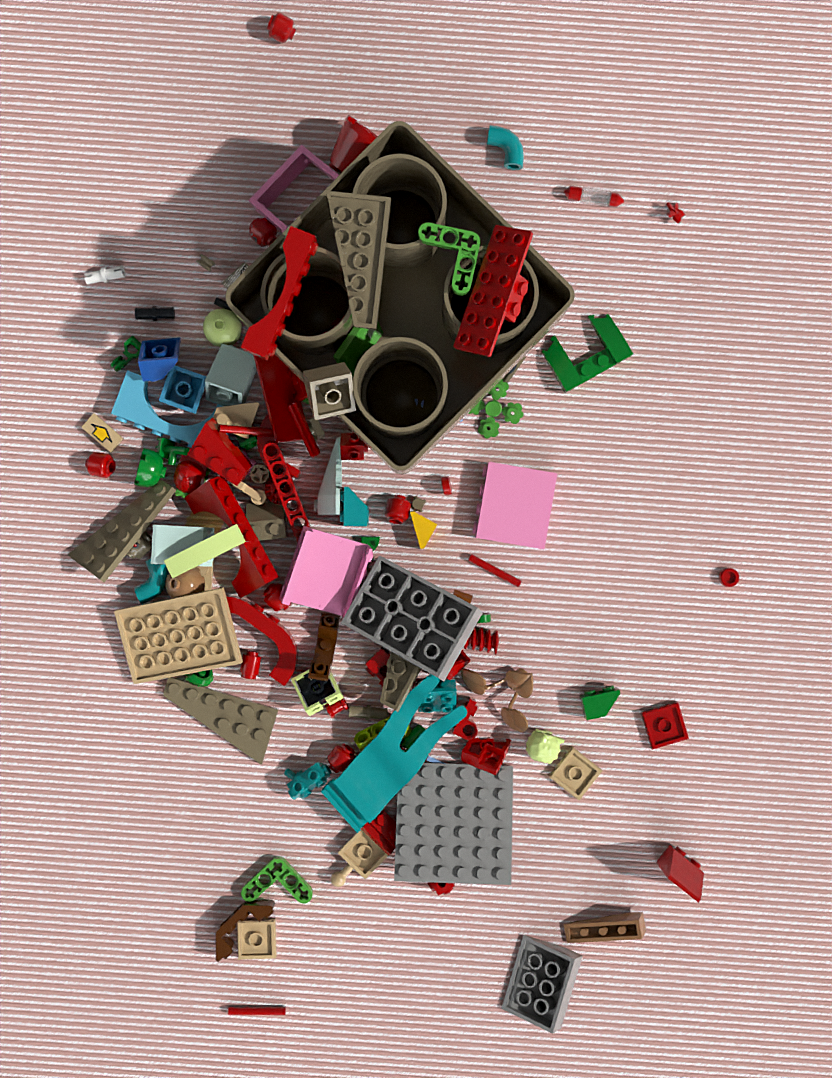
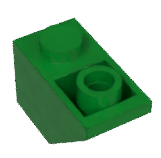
[580,685,621,720]

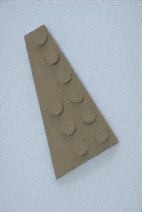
[326,191,391,330]
[68,480,176,583]
[380,652,421,712]
[163,677,279,765]

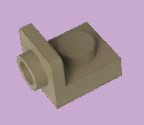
[307,418,325,441]

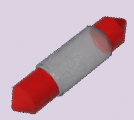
[563,186,624,207]

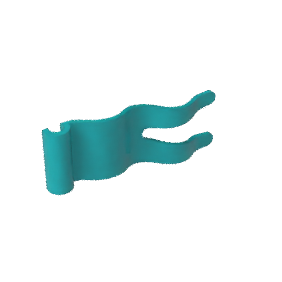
[321,674,467,833]

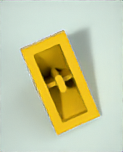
[410,511,438,549]

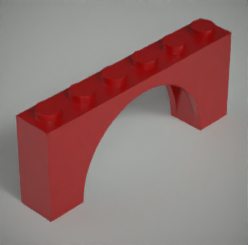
[185,476,279,599]

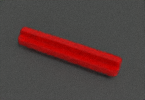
[288,402,320,457]

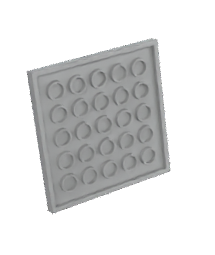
[394,763,513,885]

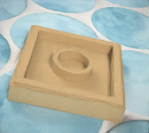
[549,746,603,800]
[237,918,277,960]

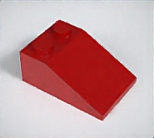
[656,845,704,903]

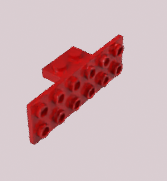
[453,225,533,357]
[253,354,307,443]

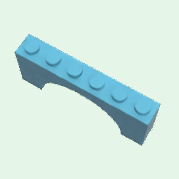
[111,370,231,448]

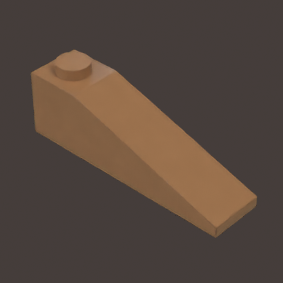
[564,912,646,943]

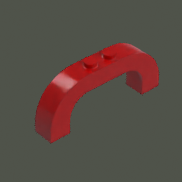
[226,596,298,686]

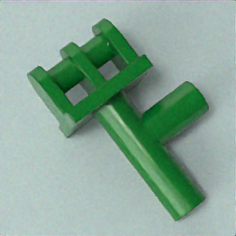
[155,437,189,466]

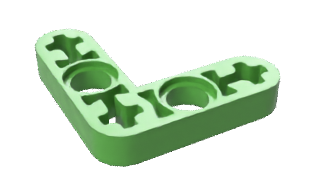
[418,223,480,296]
[241,856,313,904]

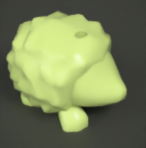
[525,729,565,764]

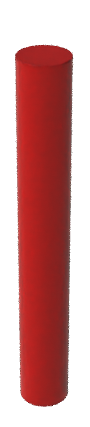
[219,424,274,437]
[468,554,522,587]
[228,1007,286,1015]

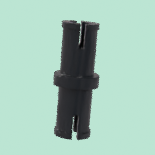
[135,306,175,321]

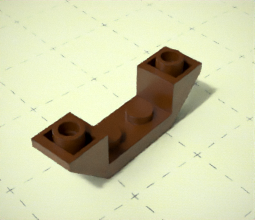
[308,613,340,681]
[215,900,275,962]

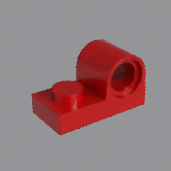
[452,697,478,740]

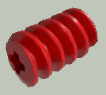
[464,627,499,655]

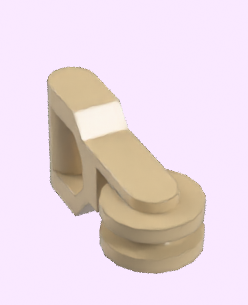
[233,482,267,505]

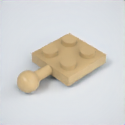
[331,824,389,887]

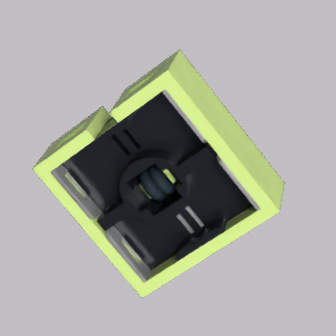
[291,669,344,716]

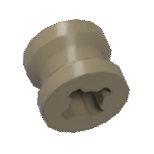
[250,464,271,484]

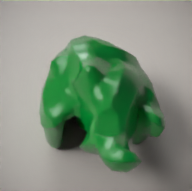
[185,669,214,687]

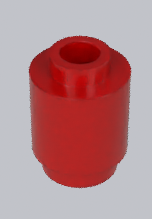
[240,650,262,679]

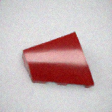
[461,738,512,775]

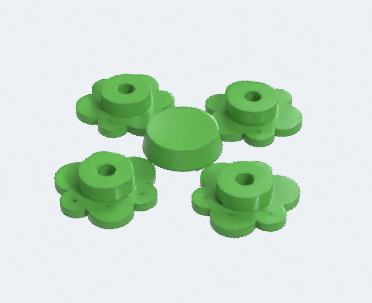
[468,379,524,439]

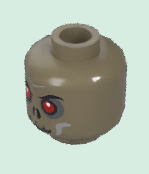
[127,531,152,559]

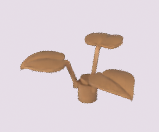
[460,668,533,733]

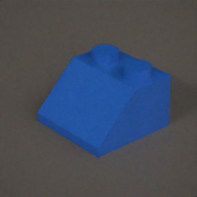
[138,337,181,382]

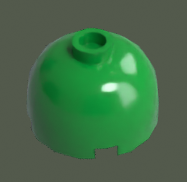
[134,448,167,487]

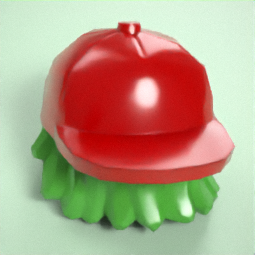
[173,455,211,498]

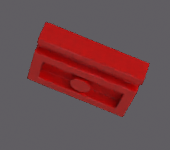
[361,810,396,855]

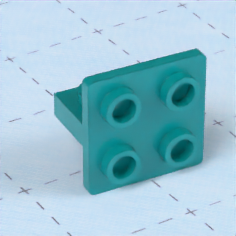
[417,679,457,713]

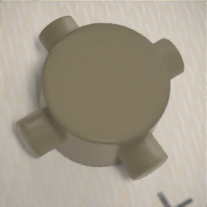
[411,496,426,512]

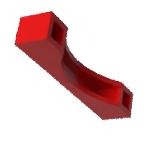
[241,226,318,361]

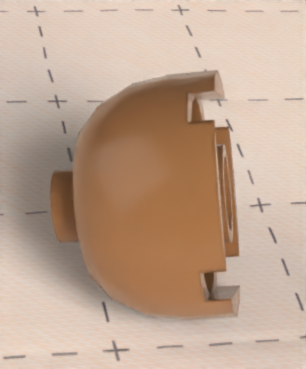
[165,567,205,598]

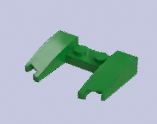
[542,314,634,393]

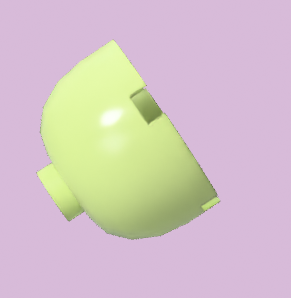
[203,309,242,347]

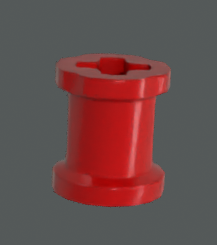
[325,698,349,718]

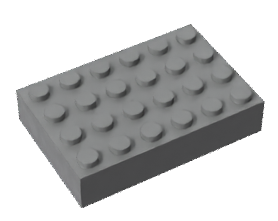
[341,555,483,681]

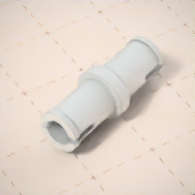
[84,265,126,285]

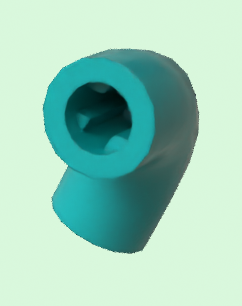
[487,125,524,170]
[134,559,169,604]

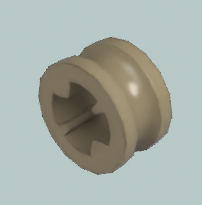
[196,254,215,272]

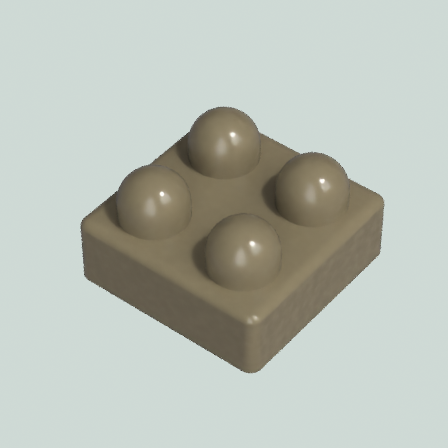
[225,121,575,474]

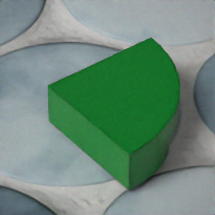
[361,537,380,551]

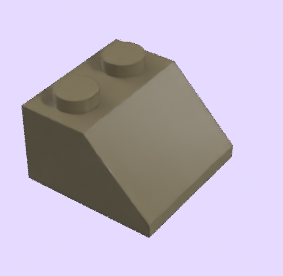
[303,362,356,420]
[246,501,288,541]

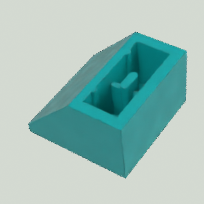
[340,487,369,527]

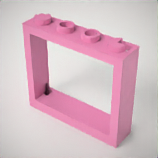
[248,145,339,233]

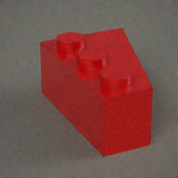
[188,417,252,486]

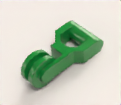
[110,336,141,372]

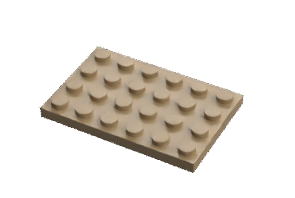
[114,587,243,684]

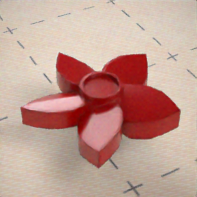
[666,202,685,223]

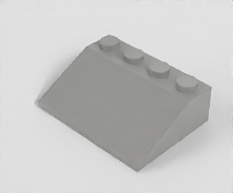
[501,935,583,1034]

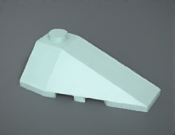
[314,438,342,515]

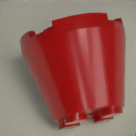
[329,115,378,173]

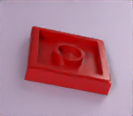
[641,701,689,750]

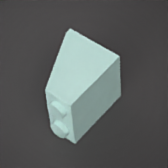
[205,344,257,406]
[151,525,215,567]

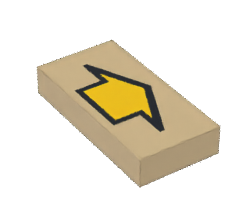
[81,413,124,453]

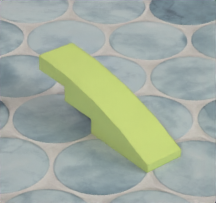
[164,524,246,578]

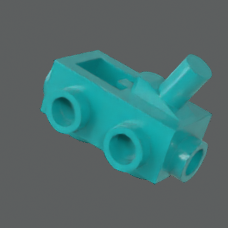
[284,762,332,800]

